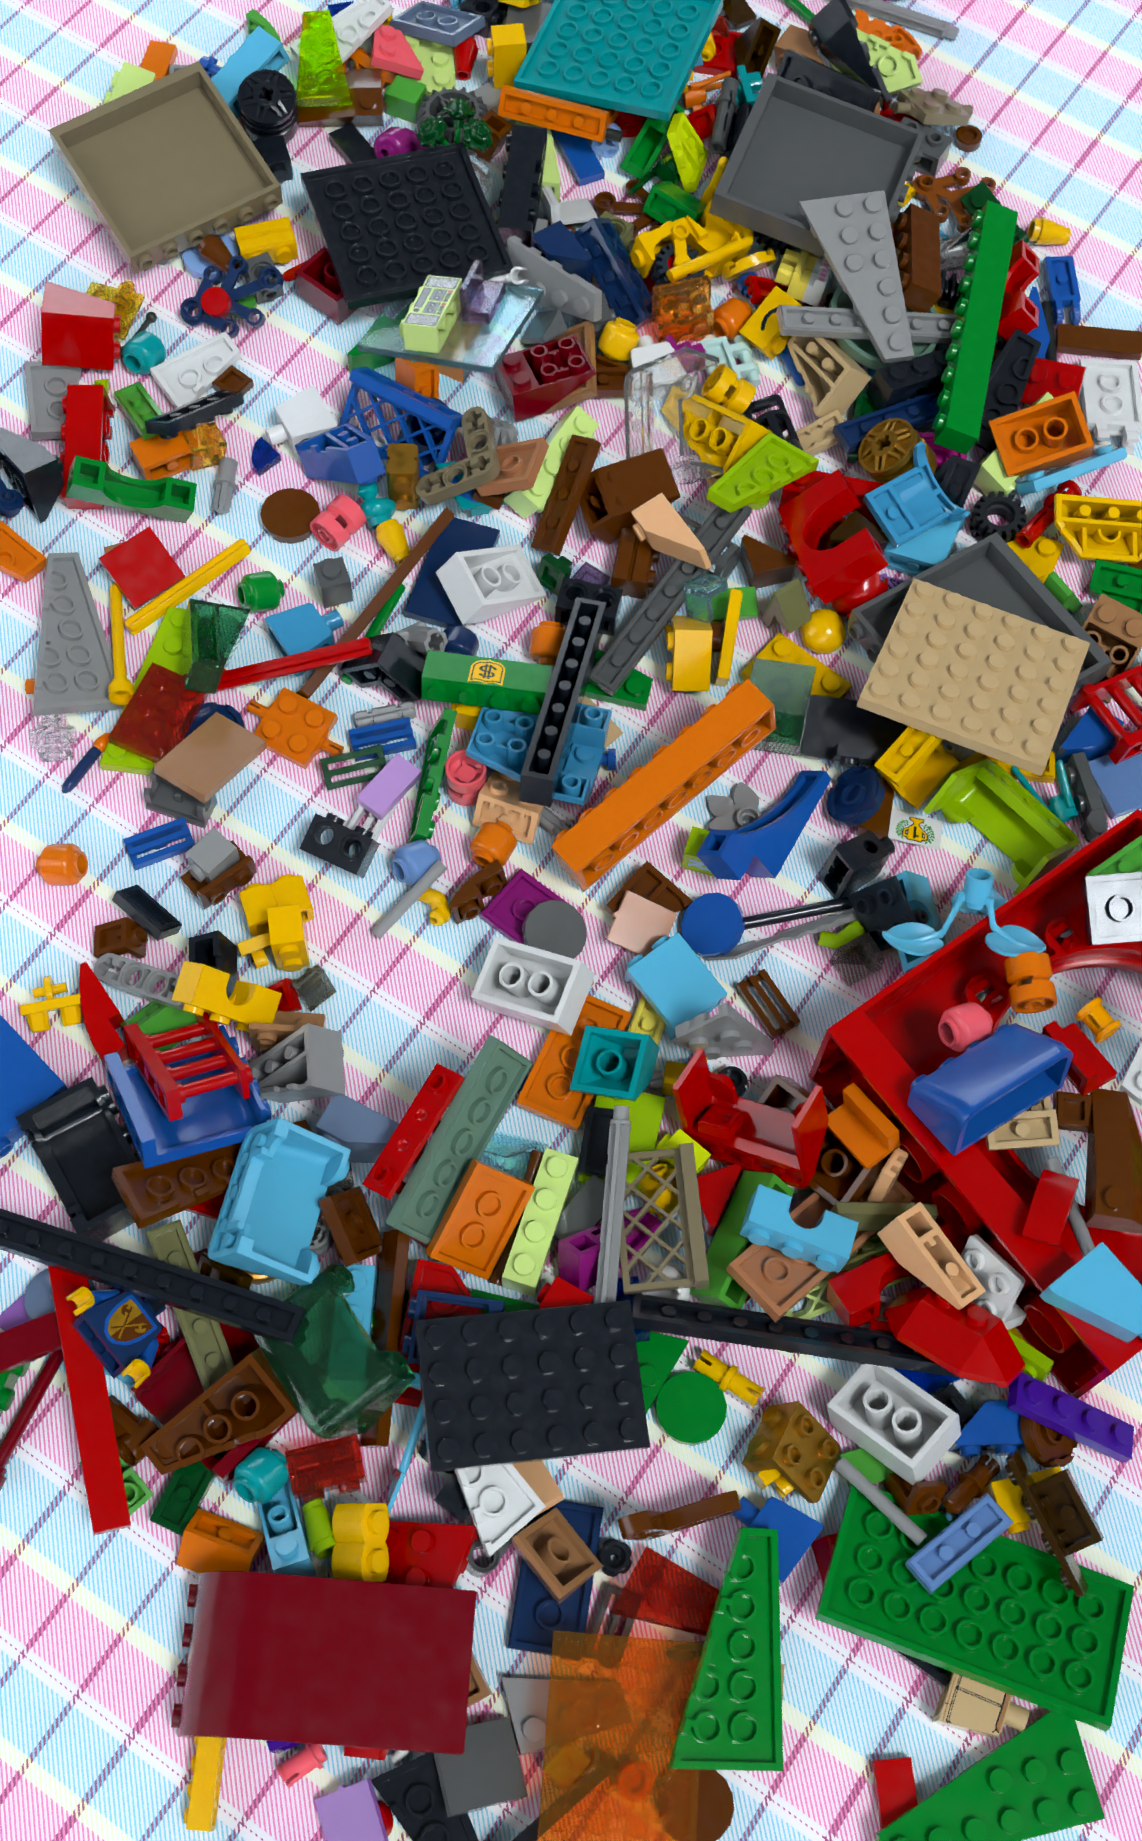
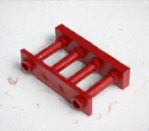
[1070,664,1142,765]
[123,1012,253,1121]
[362,1063,465,1200]

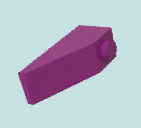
[558,1207,663,1291]

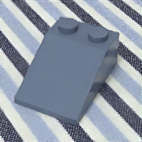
[316,1095,428,1165]

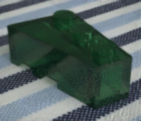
[181,598,251,694]

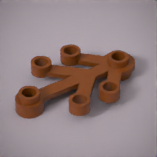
[912,167,1007,233]

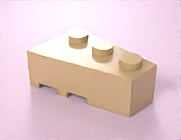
[786,336,871,418]

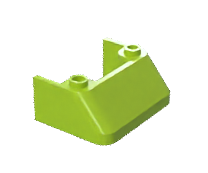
[923,759,1080,896]

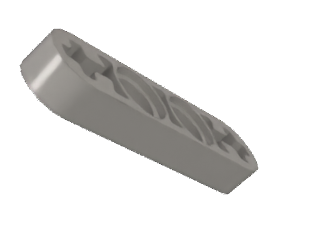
[94,953,185,1012]

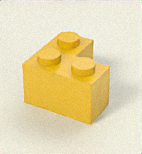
[665,615,713,691]

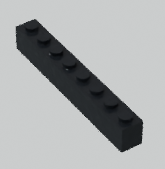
[519,597,606,807]

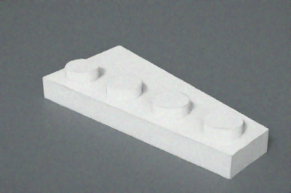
[289,0,394,85]

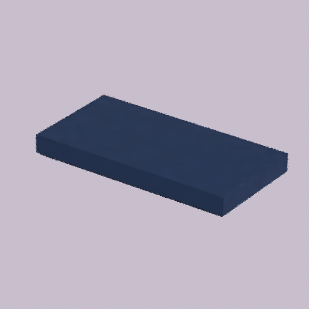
[405,517,500,629]
[507,1501,604,1661]

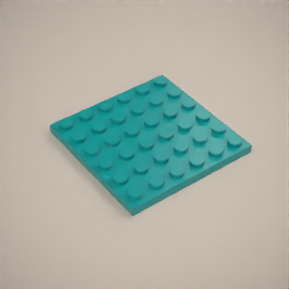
[513,0,723,121]

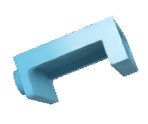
[884,504,966,576]
[623,933,728,1040]

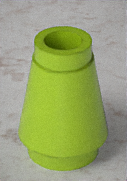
[302,1499,336,1559]

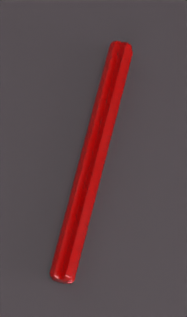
[195,637,373,695]

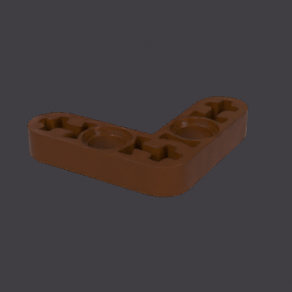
[617,1490,742,1541]

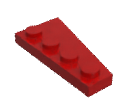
[991,349,1087,406]

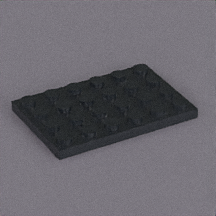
[414,1300,650,1473]

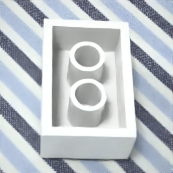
[471,936,595,1036]
[826,1364,961,1486]

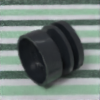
[238,69,299,143]

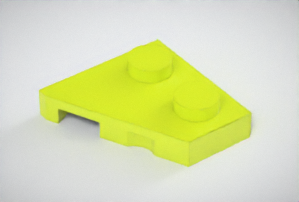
[666,112,709,193]

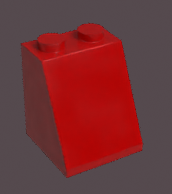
[41,282,121,370]

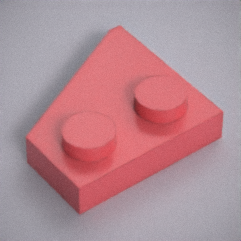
[370,25,424,80]

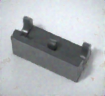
[144,767,217,829]

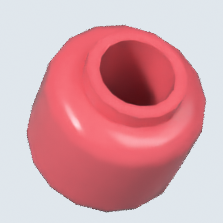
[938,1002,993,1052]

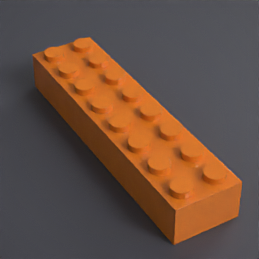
[551,678,776,892]

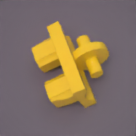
[19,975,83,1033]

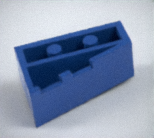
[295,422,386,485]

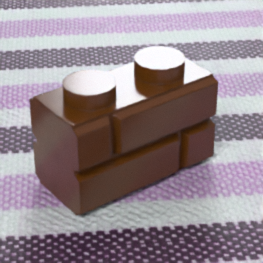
[611,527,660,599]

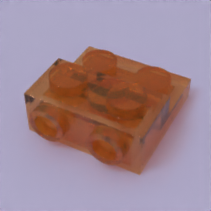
[652,275,714,344]

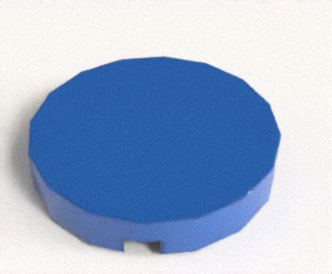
[681,892,745,957]

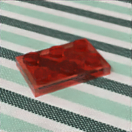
[108,662,210,763]

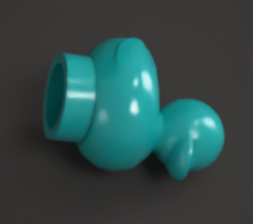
[356,482,396,530]

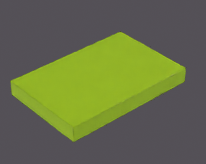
[578,1092,666,1196]

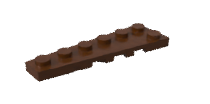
[111,1119,314,1229]

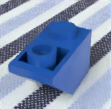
[949,1400,1025,1457]

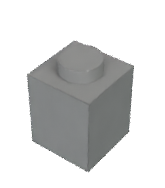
[185,828,240,883]

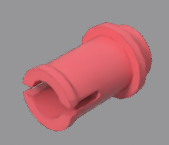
[276,1744,328,1788]

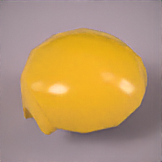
[798,609,846,654]

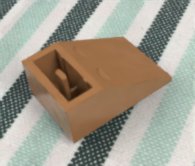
[1082,593,1142,703]

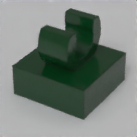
[536,553,573,597]

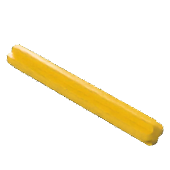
[124,539,251,635]

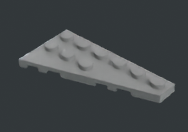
[798,190,914,364]
[32,552,125,716]

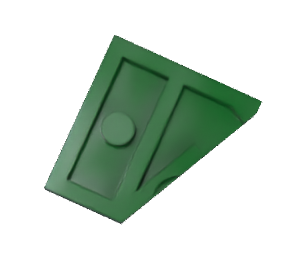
[1088,559,1142,614]

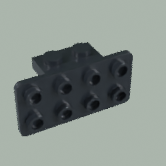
[801,695,908,771]

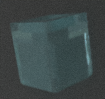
[684,572,728,623]

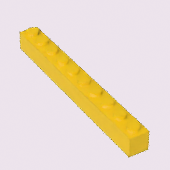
[184,1737,227,1832]

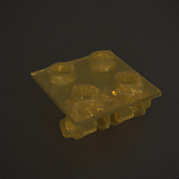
[86,280,145,340]

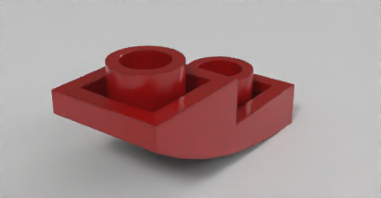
[1022,1169,1080,1248]

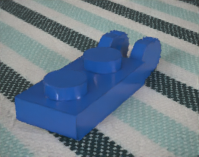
[1042,256,1081,326]

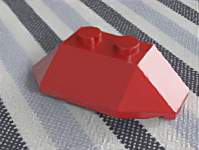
[883,1287,1026,1388]

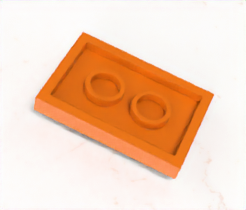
[425,1158,535,1280]

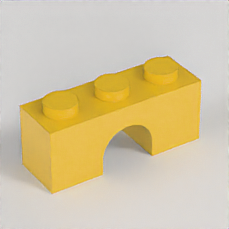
[171,961,282,1033]

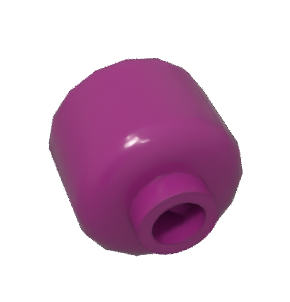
[373,127,414,158]

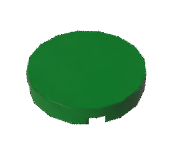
[655,1372,727,1446]

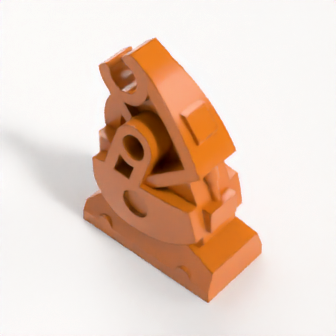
[855,9,923,61]

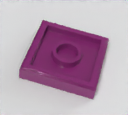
[480,869,569,944]

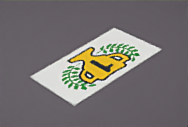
[888,809,943,850]

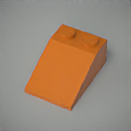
[988,391,1094,478]

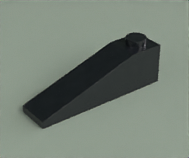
[0,427,65,523]

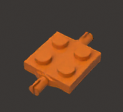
[246,687,344,770]

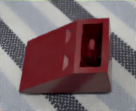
[494,334,596,422]

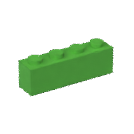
[690,1170,794,1309]

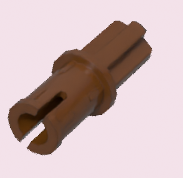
[942,1454,1000,1515]

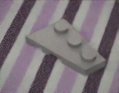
[24,361,84,440]

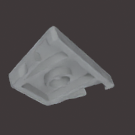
[675,1003,774,1060]

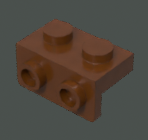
[180,840,257,910]

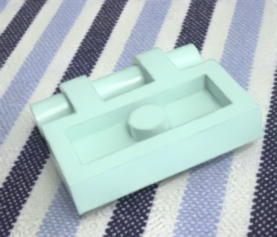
[698,335,761,387]

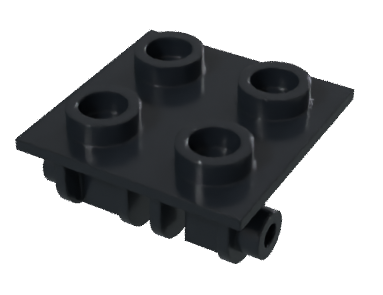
[847,875,928,954]

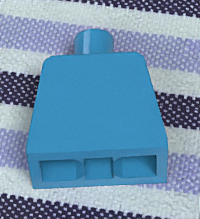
[265,603,344,677]

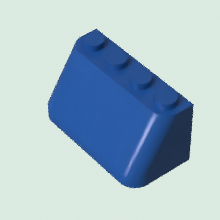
[907,1023,1073,1156]

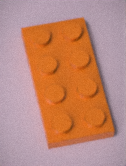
[516,995,632,1133]

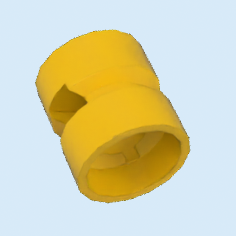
[701,363,756,415]

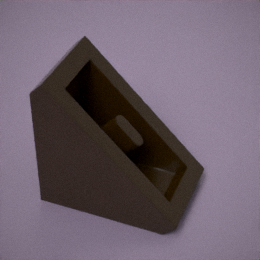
[734,17,781,78]
[823,510,889,552]

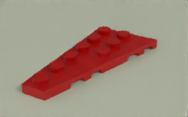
[344,1521,479,1761]

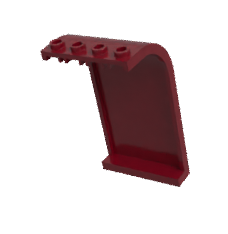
[171,1571,477,1755]

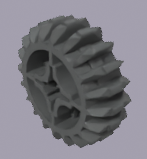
[416,86,488,150]

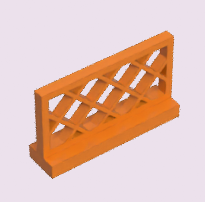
[497,85,620,142]

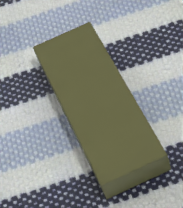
[831,1202,939,1231]

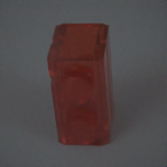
[285,1434,368,1503]

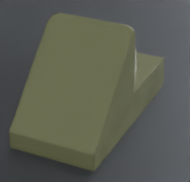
[761,578,812,633]

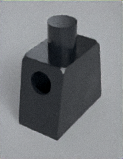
[818,831,895,899]

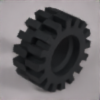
[969,491,1027,543]

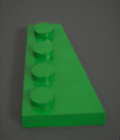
[408,708,457,843]

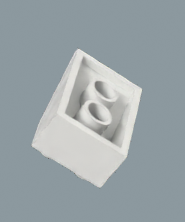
[436,544,547,625]

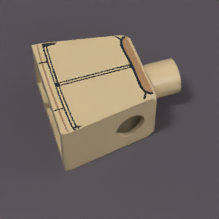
[932,1671,1030,1738]

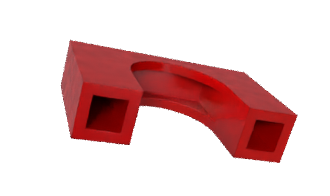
[777,469,889,605]

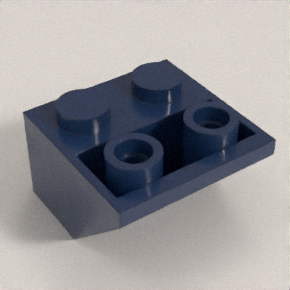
[531,221,593,284]

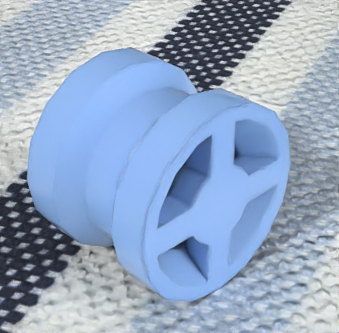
[592,123,622,158]

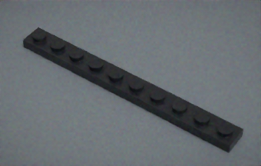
[0,1208,307,1347]
[632,1293,970,1380]

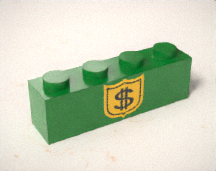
[422,650,553,714]

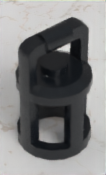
[744,394,804,451]

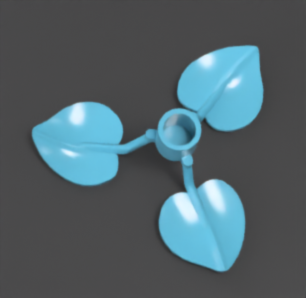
[882,868,1046,957]

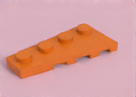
[0,520,47,583]

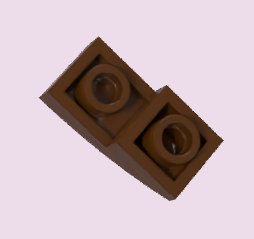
[449,860,507,924]

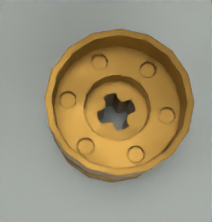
[858,418,937,484]

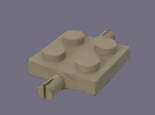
[892,87,973,126]

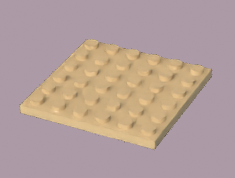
[857,578,1090,776]

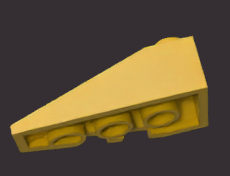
[661,385,772,475]

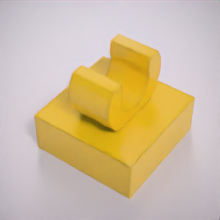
[237,932,271,970]
[753,1469,795,1498]

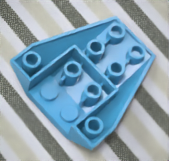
[466,704,612,805]

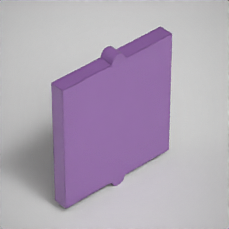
[314,1778,389,1841]

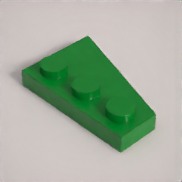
[585,649,653,711]

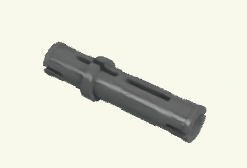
[709,77,739,154]

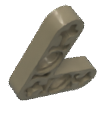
[415,406,500,505]

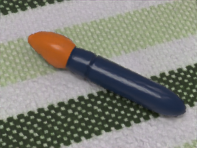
[61,732,111,794]

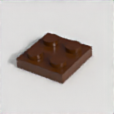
[318,1186,383,1267]

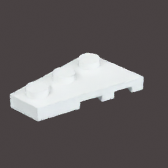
[150,331,241,409]

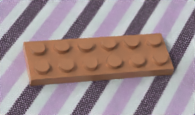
[726,1180,915,1322]

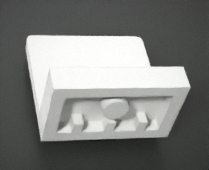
[960,1234,1027,1330]

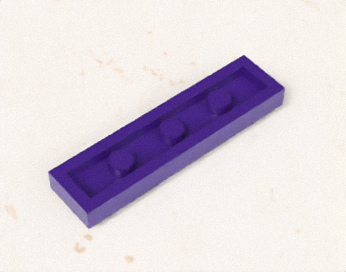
[1007,1372,1134,1463]

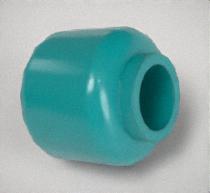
[122,331,166,376]
[233,1447,289,1503]

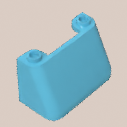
[208,1117,351,1286]

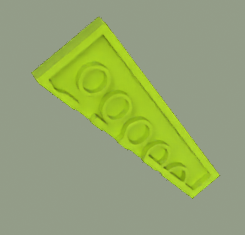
[100,607,200,776]

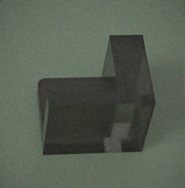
[830,932,886,987]

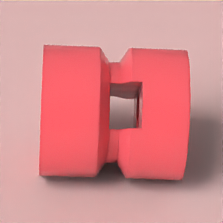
[309,494,366,551]
[445,750,487,806]

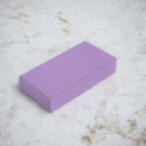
[356,753,422,821]

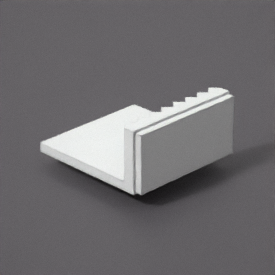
[541,186,598,225]

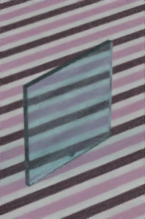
[358,282,544,374]

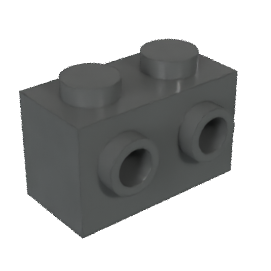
[900,116,953,178]

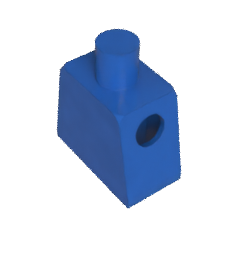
[732,1496,824,1586]

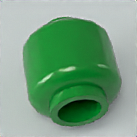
[237,571,285,613]

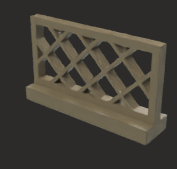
[620,1143,710,1295]

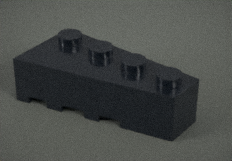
[496,124,548,248]

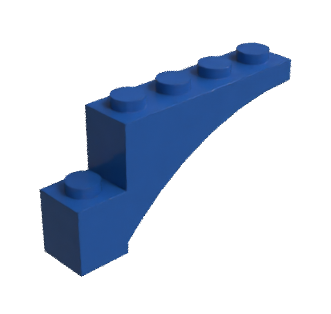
[696,770,831,880]

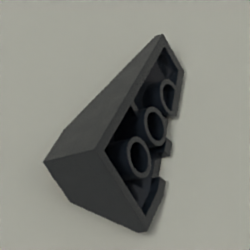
[807,0,891,111]

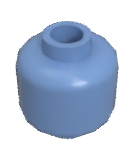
[391,839,441,886]

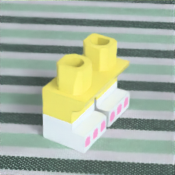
[774,248,831,307]

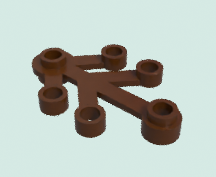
[594,179,662,238]

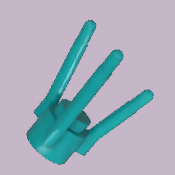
[1011,760,1079,823]

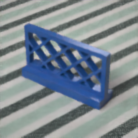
[339,366,463,477]

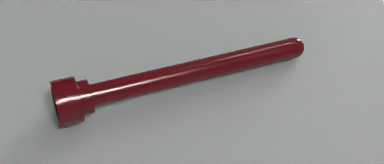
[0,1349,64,1491]

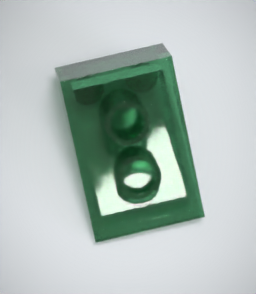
[750,658,816,757]

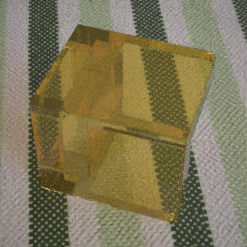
[182,422,227,471]

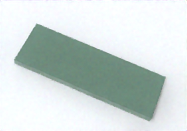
[385,1034,533,1245]

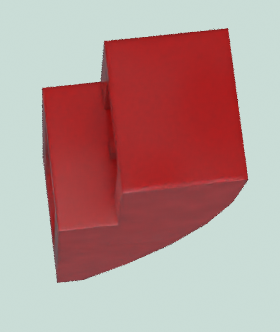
[79,961,130,1067]

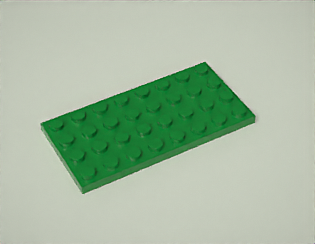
[815,1484,1134,1732]

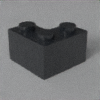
[340,632,426,703]

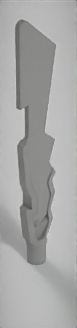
[705,907,858,961]

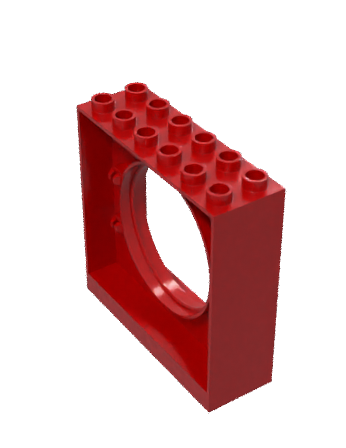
[808,809,1142,1399]

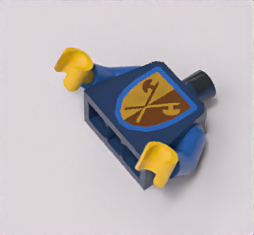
[66,1287,166,1388]

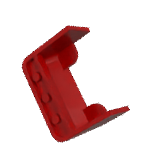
[672,1048,829,1189]

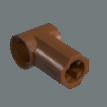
[109,1395,159,1466]

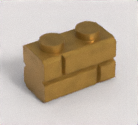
[386,443,420,510]

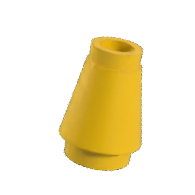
[1027,216,1071,245]
[376,519,410,566]

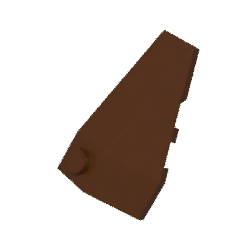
[295,69,384,127]
[1084,1088,1142,1235]
[139,1346,298,1475]

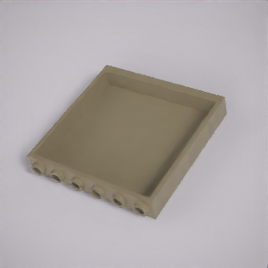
[49,61,283,275]

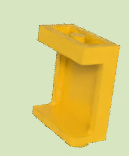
[874,726,959,809]

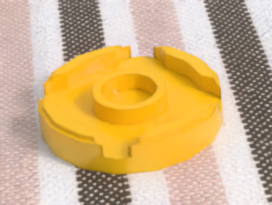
[721,249,777,282]

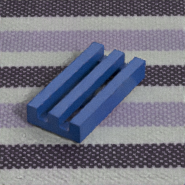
[348,717,417,762]
[123,817,195,871]

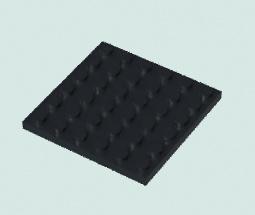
[301,142,514,310]

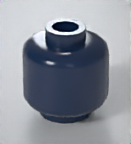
[443,625,479,656]

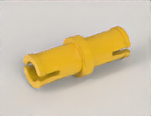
[693,1349,765,1408]

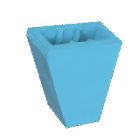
[1039,1242,1142,1343]

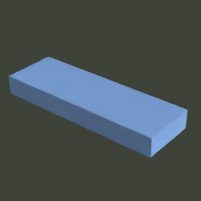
[905,1493,1013,1595]

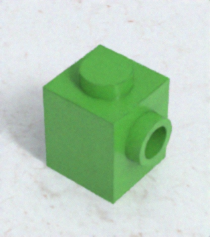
[384,75,427,124]

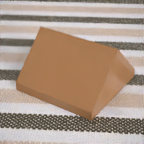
[512,1508,603,1605]

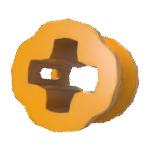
[1075,997,1122,1044]

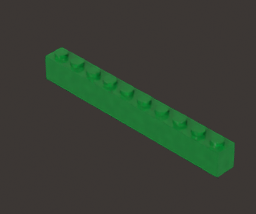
[932,200,1018,455]

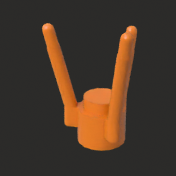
[682,71,737,112]

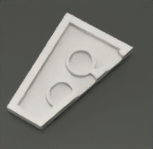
[454,1464,546,1558]

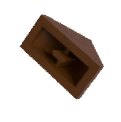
[740,534,797,589]

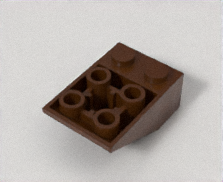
[579,448,681,545]

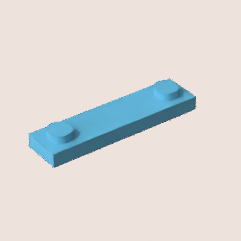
[1016,444,1128,495]

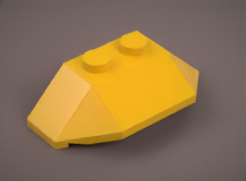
[1054,494,1142,564]

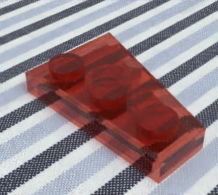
[610,1546,719,1637]

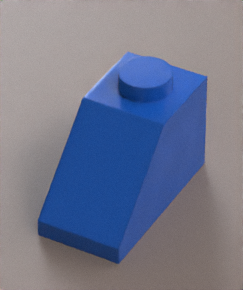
[1055,707,1125,764]

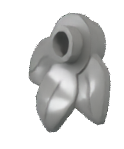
[708,782,762,830]

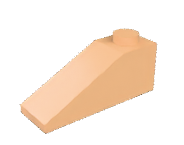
[631,493,712,570]
[877,1202,986,1310]

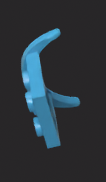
[863,441,970,549]

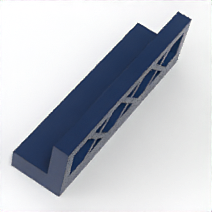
[574,218,663,330]

